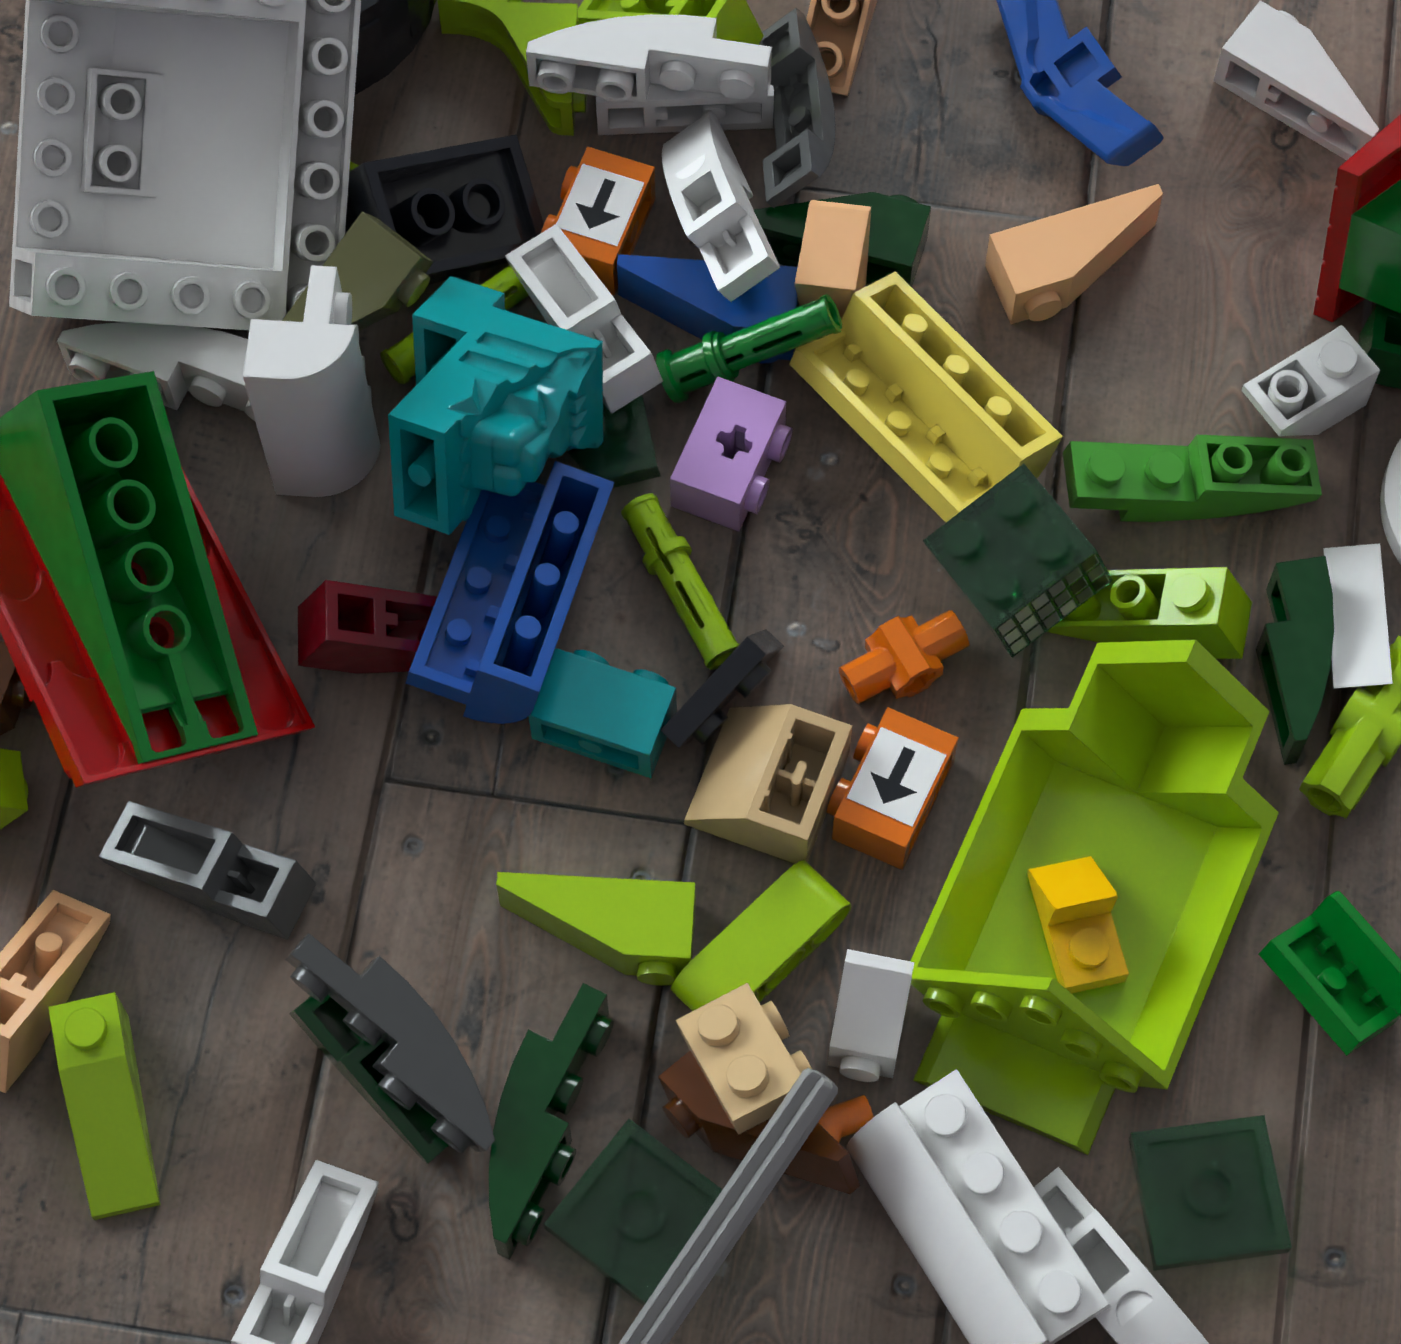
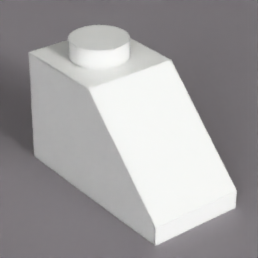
[828,949,915,1082]

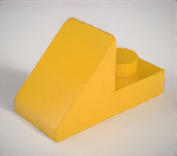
[1027,856,1129,994]

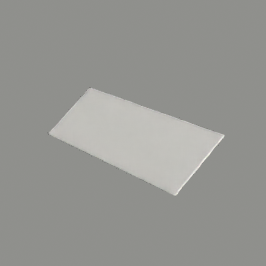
[1323,543,1393,689]

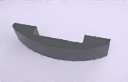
[759,8,836,208]

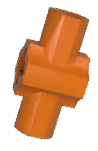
[839,610,970,704]

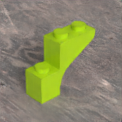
[437,0,587,136]

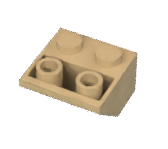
[684,704,852,863]

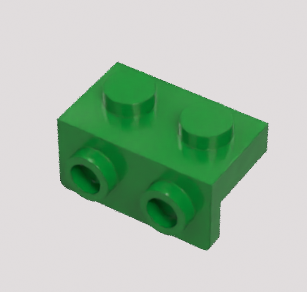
[1258,891,1401,1056]

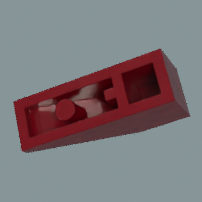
[297,580,438,674]

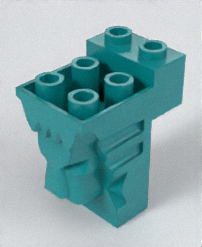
[388,276,603,535]

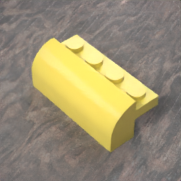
[789,272,1063,532]

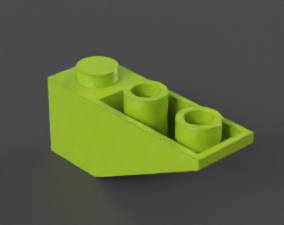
[1040,567,1252,659]

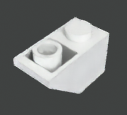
[1241,325,1380,437]

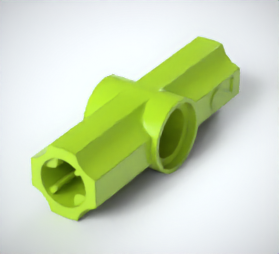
[1299,635,1401,819]

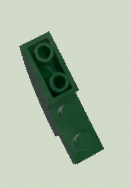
[489,983,614,1260]

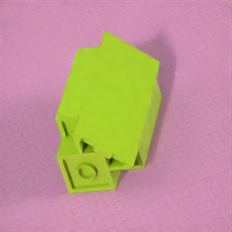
[910,640,1279,1155]

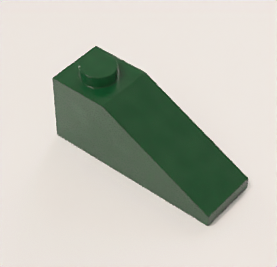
[754,192,931,287]

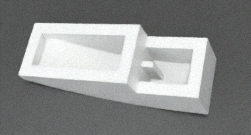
[505,224,663,414]
[231,1160,379,1344]

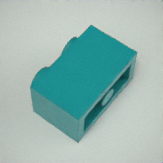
[528,648,677,778]

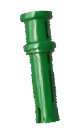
[656,294,842,403]

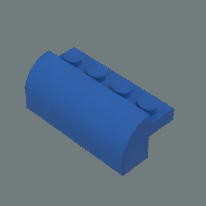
[406,461,614,724]

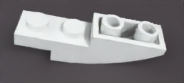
[526,14,772,103]
[662,110,780,302]
[57,322,255,421]
[1034,1167,1209,1344]

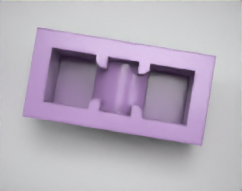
[670,377,793,531]

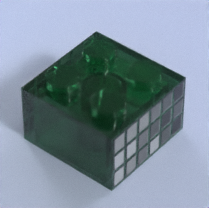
[923,463,1113,658]

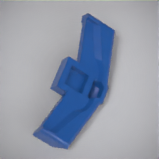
[996,0,1163,166]

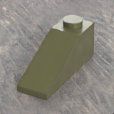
[282,211,434,331]

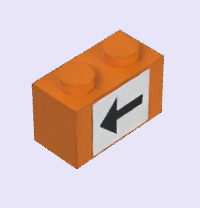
[541,146,656,296]
[826,707,959,870]

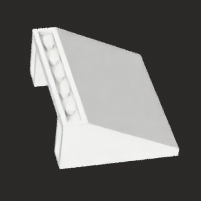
[9,0,361,330]

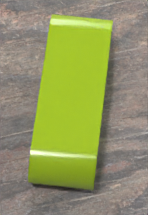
[670,860,852,1011]

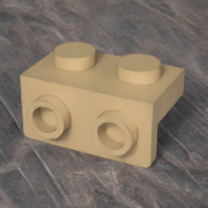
[676,983,812,1135]

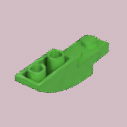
[1063,434,1322,522]

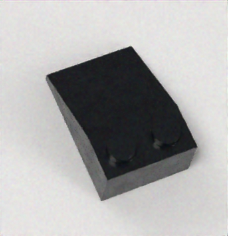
[345,134,544,285]

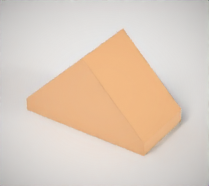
[795,200,871,320]

